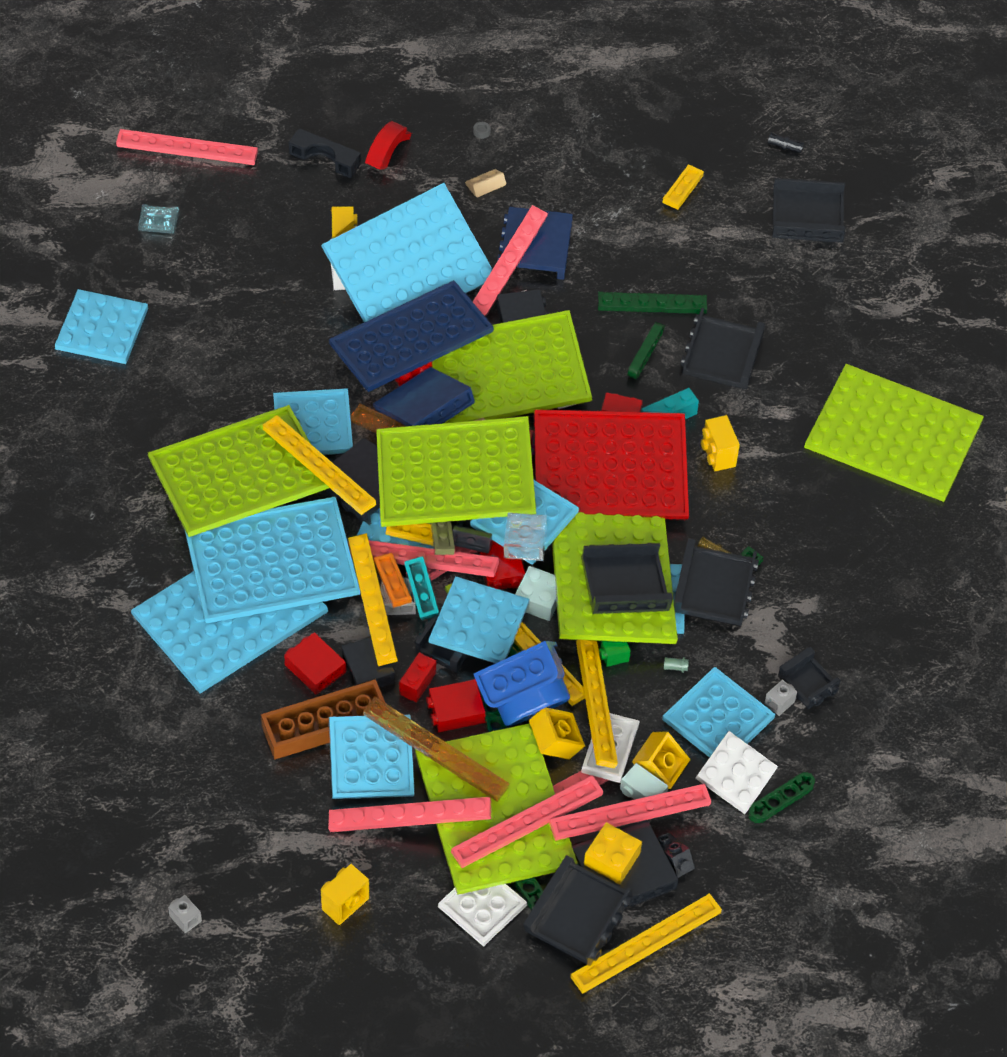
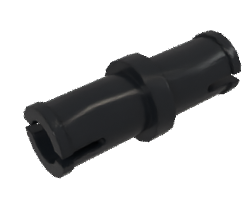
[768,132,804,153]

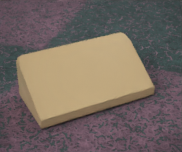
[465,169,506,197]

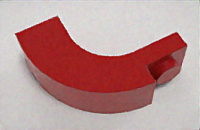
[365,121,412,170]

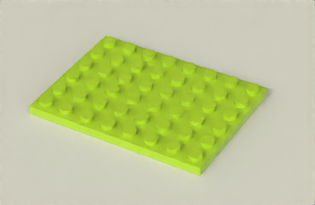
[432,310,592,423]
[804,364,984,502]
[148,405,330,537]
[376,416,536,527]
[552,512,678,644]
[415,723,578,895]

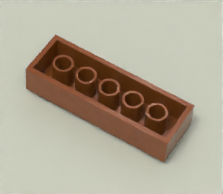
[261,679,389,760]

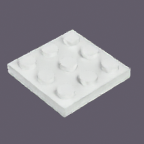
[696,731,778,814]
[438,884,527,947]

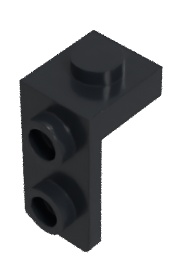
[657,833,695,878]

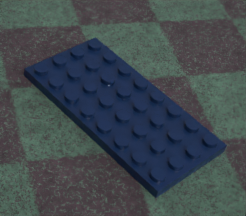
[329,280,494,392]

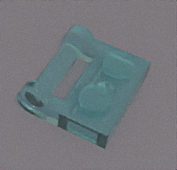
[138,204,179,234]

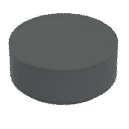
[473,122,491,139]

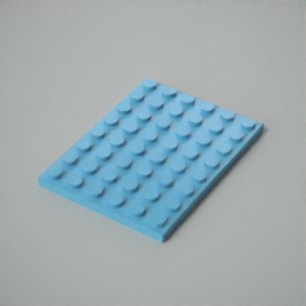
[321,183,493,322]
[185,497,360,623]
[131,571,328,693]

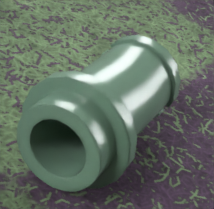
[664,657,689,673]

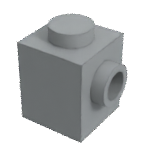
[764,679,797,716]
[168,895,202,933]

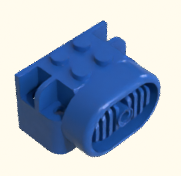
[473,641,570,726]

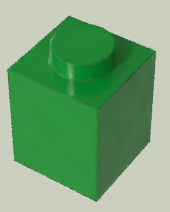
[599,641,630,667]

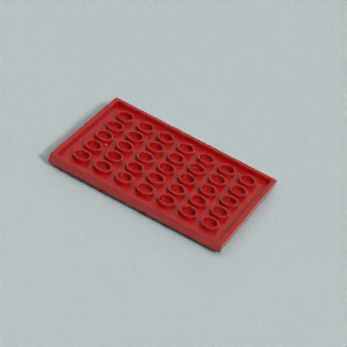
[534,410,689,520]

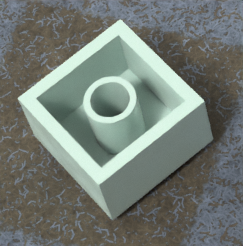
[515,566,557,621]

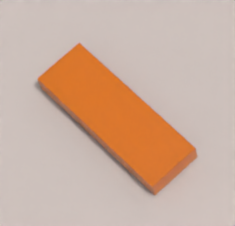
[374,552,412,608]

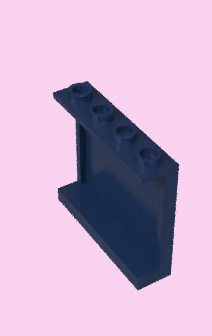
[497,207,573,280]
[373,367,475,427]

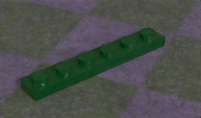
[598,292,707,314]

